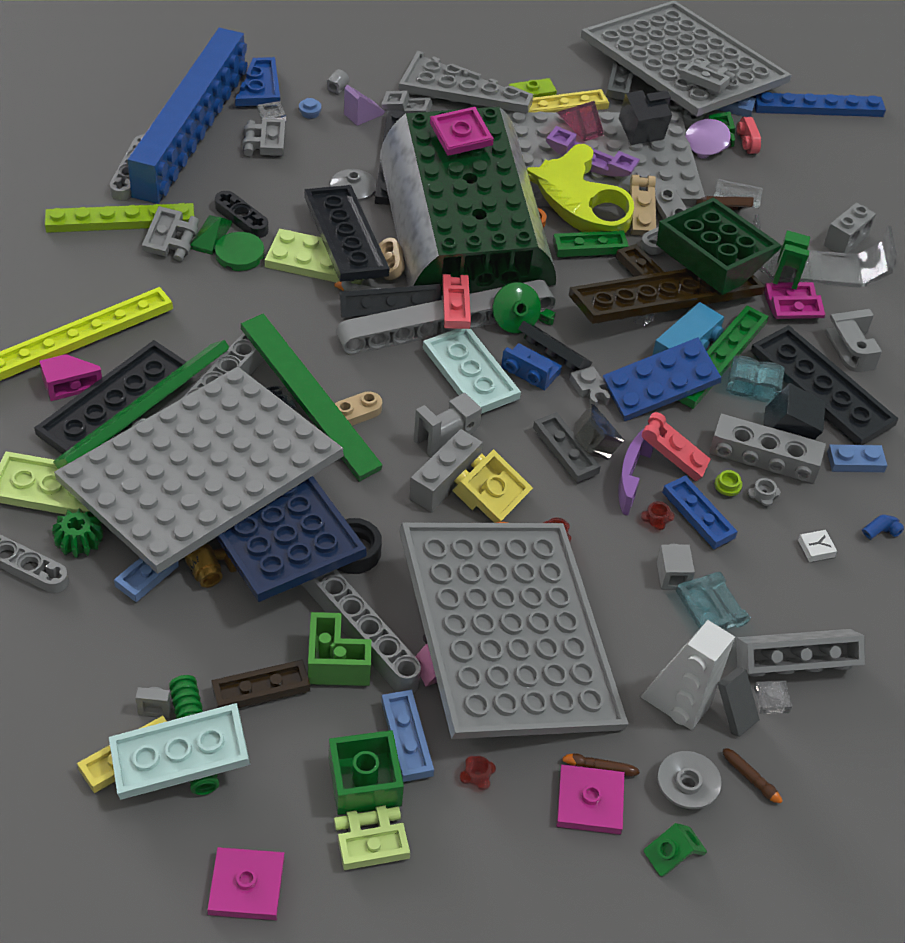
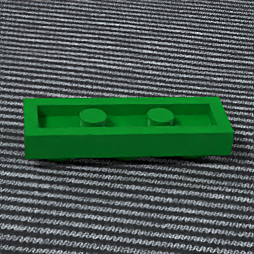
[553,230,629,257]

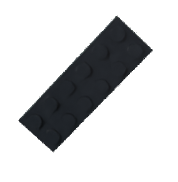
[304,185,390,282]
[750,325,899,445]
[34,340,187,454]

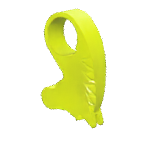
[527,144,634,233]

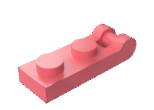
[442,274,471,329]
[642,412,711,481]

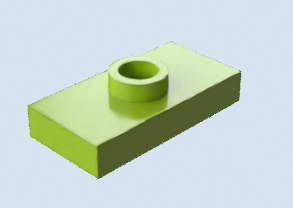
[509,78,557,98]

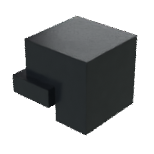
[619,90,672,145]
[764,383,825,440]

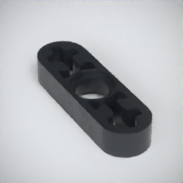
[215,191,269,238]

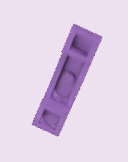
[546,126,640,176]
[618,429,654,515]

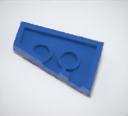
[235,57,280,106]

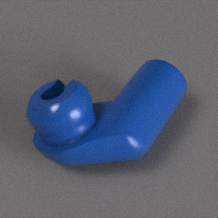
[862,515,904,540]

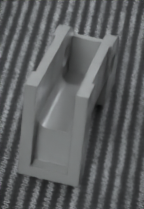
[825,309,882,372]
[414,393,482,457]

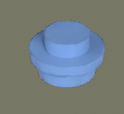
[299,98,321,119]

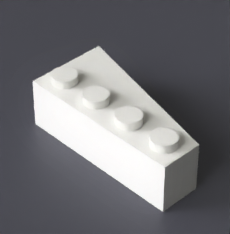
[641,620,735,730]

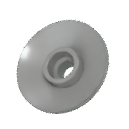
[330,169,377,201]
[657,751,722,809]

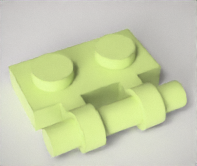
[334,805,410,870]

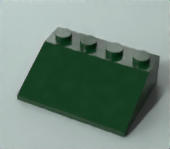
[656,197,782,295]

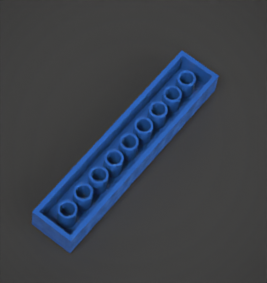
[127,28,248,204]

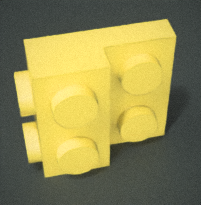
[452,449,533,523]

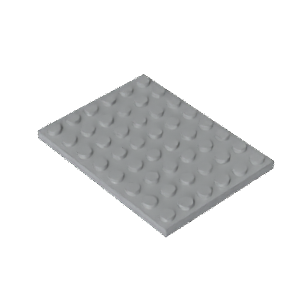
[581,0,791,116]
[506,111,705,207]
[54,366,344,574]
[399,523,628,739]

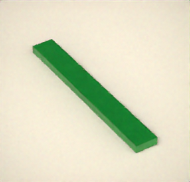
[241,313,383,481]
[53,340,230,469]

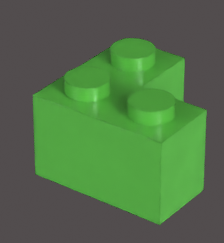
[308,612,372,686]

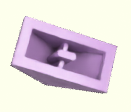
[344,84,385,126]

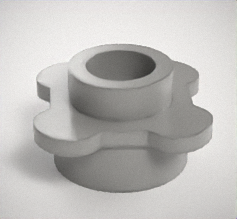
[748,478,781,506]

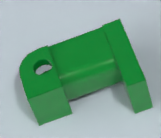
[773,230,810,290]

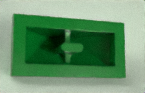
[190,215,232,255]

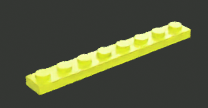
[0,287,173,381]

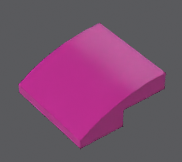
[764,282,825,319]

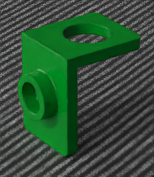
[644,823,707,876]

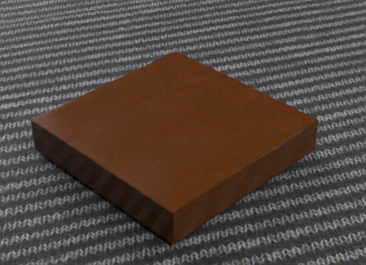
[696,196,754,211]

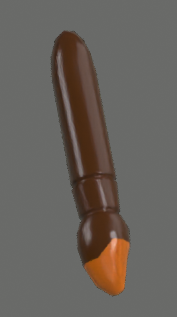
[723,748,783,804]
[562,753,640,777]

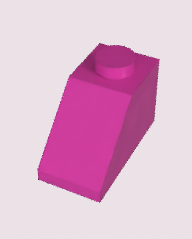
[39,354,102,401]

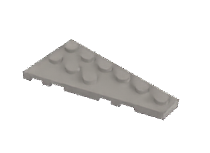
[399,51,533,114]

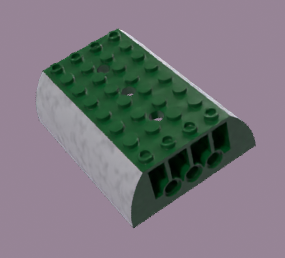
[380,107,556,296]

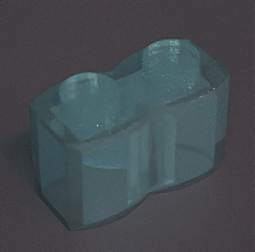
[726,356,785,403]

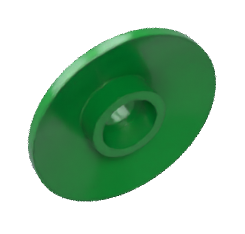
[492,282,541,333]

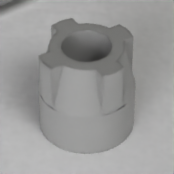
[327,69,349,94]

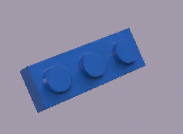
[662,475,738,549]

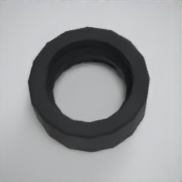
[338,518,382,574]

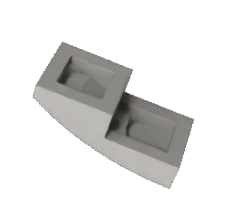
[381,91,432,112]

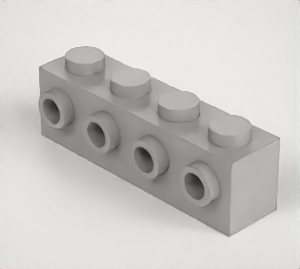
[736,629,865,676]

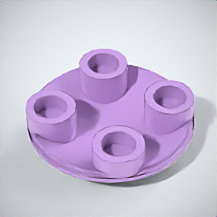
[685,119,731,159]

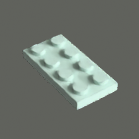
[423,328,521,414]
[109,703,250,800]

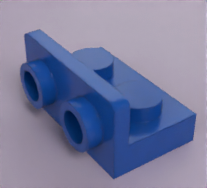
[501,343,562,391]

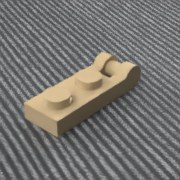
[630,174,656,236]

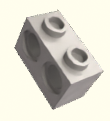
[824,203,876,257]

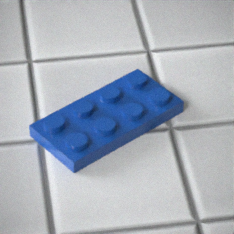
[603,337,721,421]

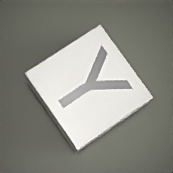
[798,530,837,562]

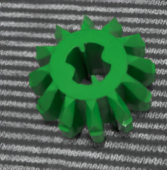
[52,508,103,558]

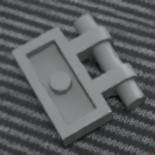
[680,59,736,93]
[242,119,285,156]
[142,206,199,262]

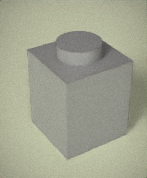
[657,544,695,590]

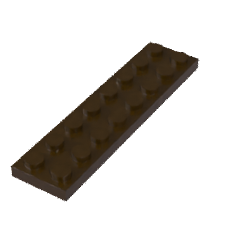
[568,268,765,324]

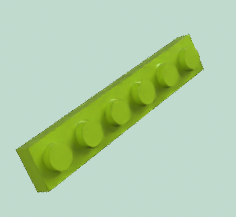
[45,203,194,233]

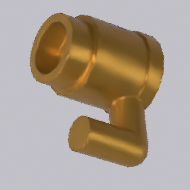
[185,544,237,588]

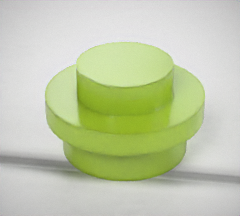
[714,470,742,496]

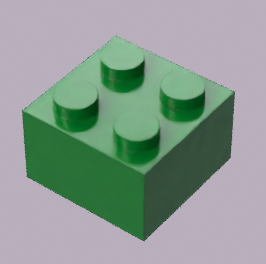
[328,730,404,815]

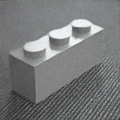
[409,429,483,513]

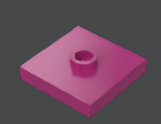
[430,107,494,156]
[556,764,625,835]
[208,847,285,920]

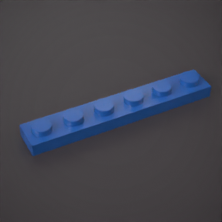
[753,92,886,117]

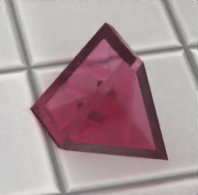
[556,101,604,141]

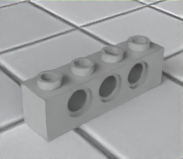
[709,414,826,484]

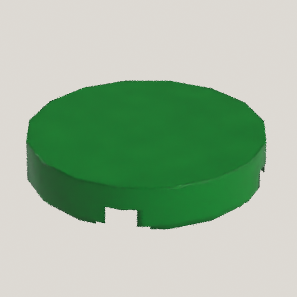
[215,232,265,271]

